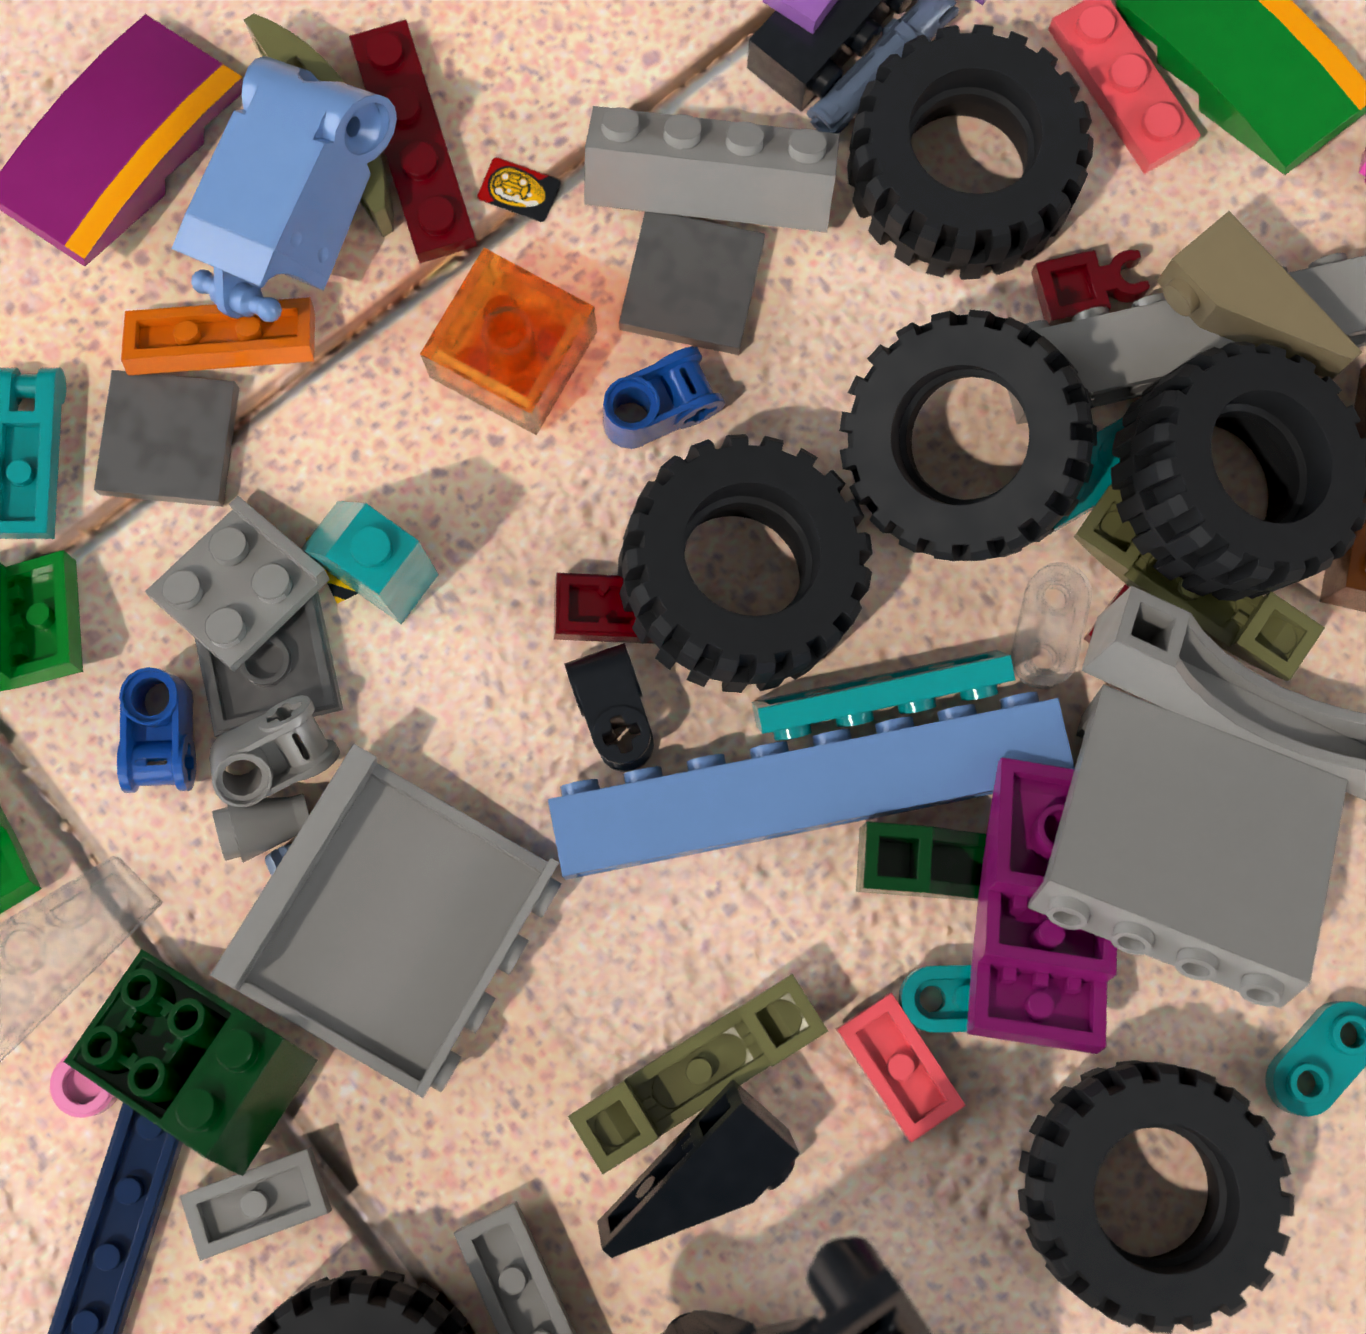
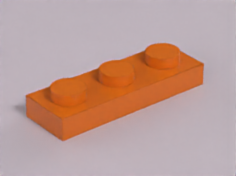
[121,297,315,376]

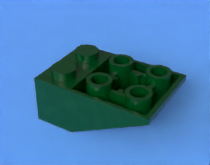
[64,949,318,1176]

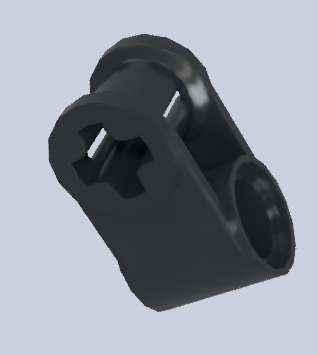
[564,643,654,772]

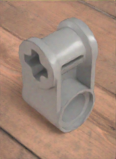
[209,695,340,807]

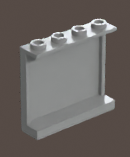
[1028,684,1348,1009]
[210,744,562,1098]

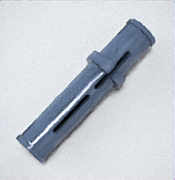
[807,0,959,134]

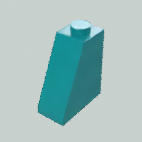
[301,501,439,624]

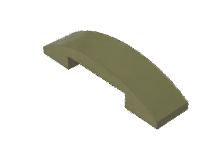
[243,13,394,237]
[1074,484,1325,681]
[568,974,828,1175]

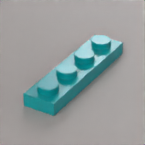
[752,650,1015,741]

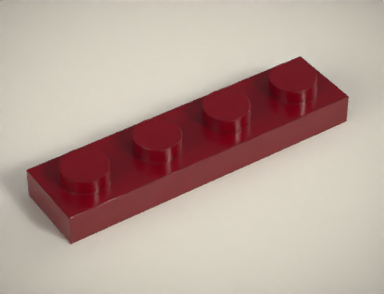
[349,19,477,264]

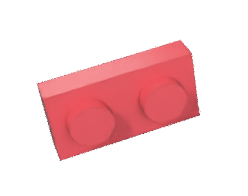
[835,993,966,1142]

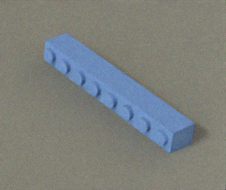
[548,692,1075,880]

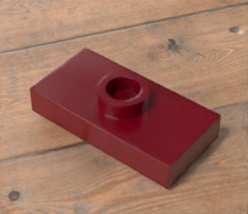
[554,573,655,644]

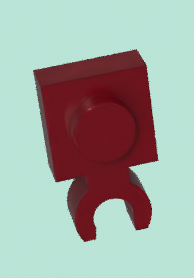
[1031,250,1150,326]

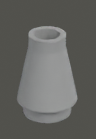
[212,794,309,863]

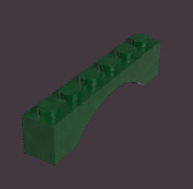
[856,822,986,901]

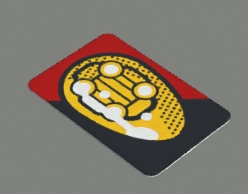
[477,157,560,222]

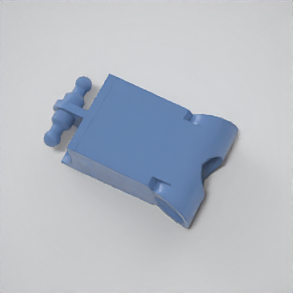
[171,56,397,322]

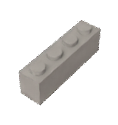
[584,106,840,232]

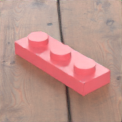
[1048,0,1201,174]

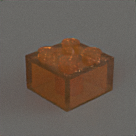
[420,248,597,435]

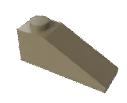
[1156,211,1362,380]

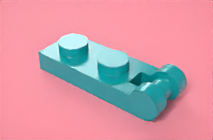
[0,368,66,539]

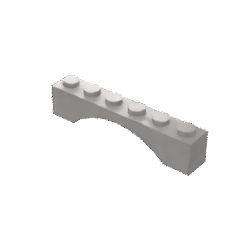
[1081,586,1366,801]

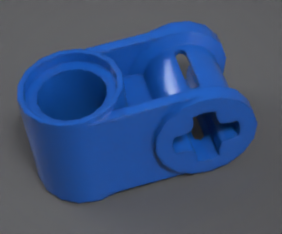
[603,346,726,449]
[117,667,196,793]

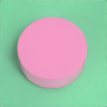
[50,1055,117,1118]

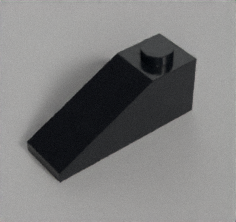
[597,1079,800,1258]

